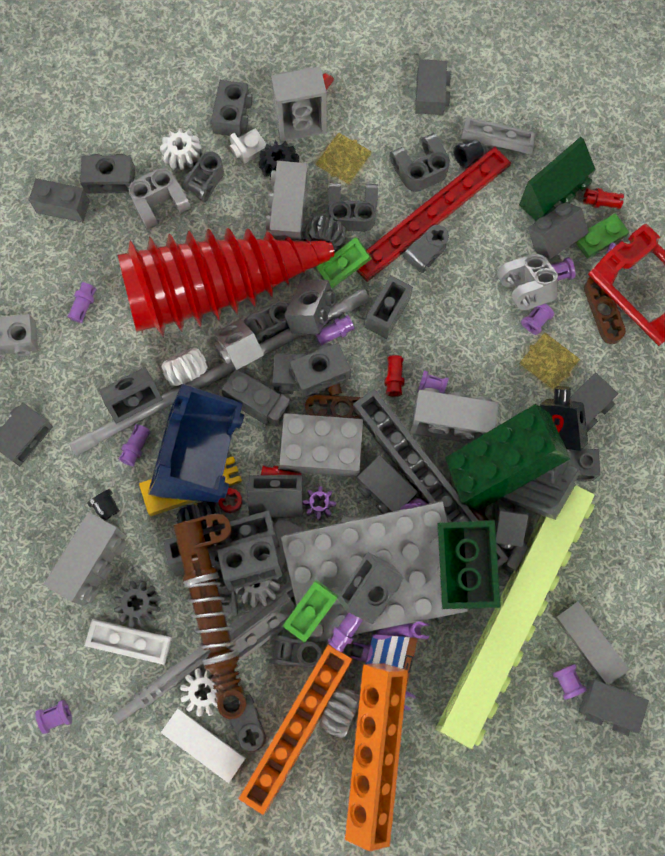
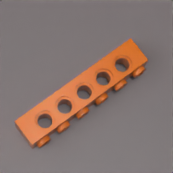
[239,645,353,815]
[345,663,408,852]

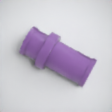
[67,282,97,323]
[315,315,355,346]
[118,424,151,466]
[328,613,363,652]

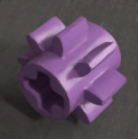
[303,486,336,521]

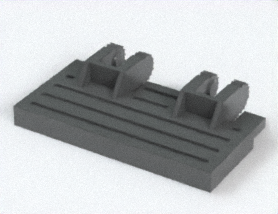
[500,450,580,520]

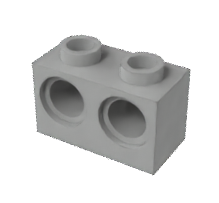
[0,314,38,359]
[214,319,264,370]

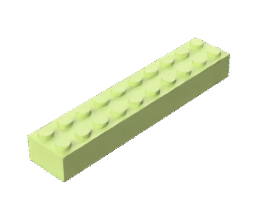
[435,485,595,749]

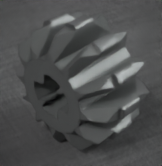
[304,215,346,253]
[114,581,161,627]

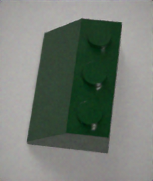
[519,137,596,221]
[437,520,500,609]

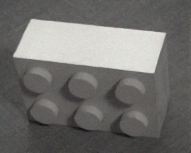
[271,67,327,142]
[266,161,308,241]
[410,388,499,443]
[279,413,363,477]
[43,512,127,606]

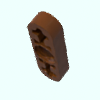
[584,277,626,344]
[305,395,362,419]

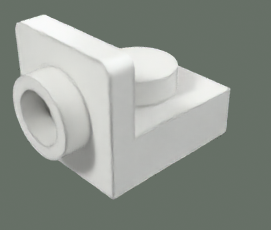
[229,128,266,164]

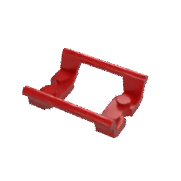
[588,223,665,346]

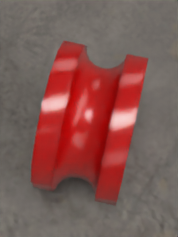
[218,488,243,513]

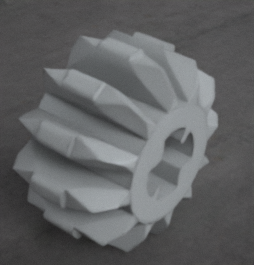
[234,577,281,607]
[321,687,360,738]

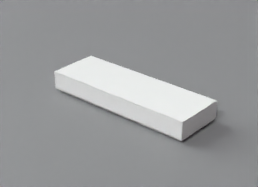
[84,619,172,665]
[161,708,246,783]

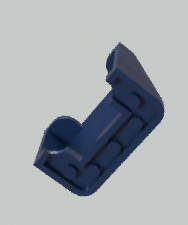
[148,384,244,503]

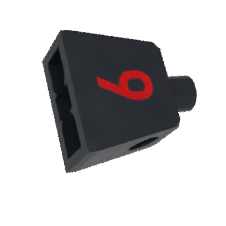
[540,386,588,451]

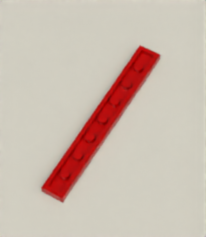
[356,147,511,282]

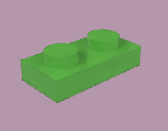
[575,213,629,259]
[316,237,372,288]
[283,580,338,643]

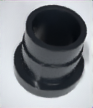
[454,140,484,168]
[87,489,120,521]

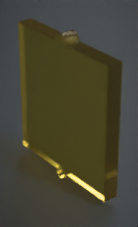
[316,132,372,184]
[519,333,580,390]

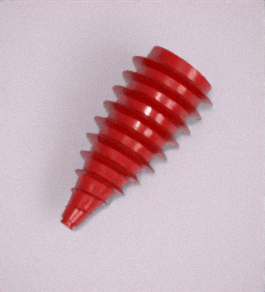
[117,228,334,338]

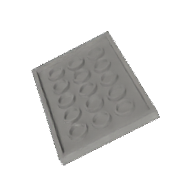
[281,501,468,643]

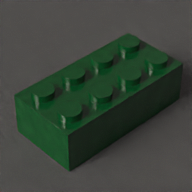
[445,404,570,511]

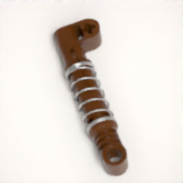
[173,514,247,719]

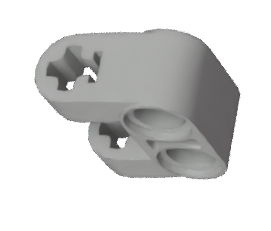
[129,168,191,230]
[497,254,558,310]

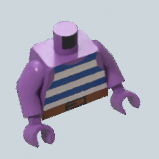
[350,621,430,711]

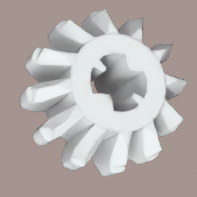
[160,128,202,172]
[161,348,207,386]
[180,669,228,717]

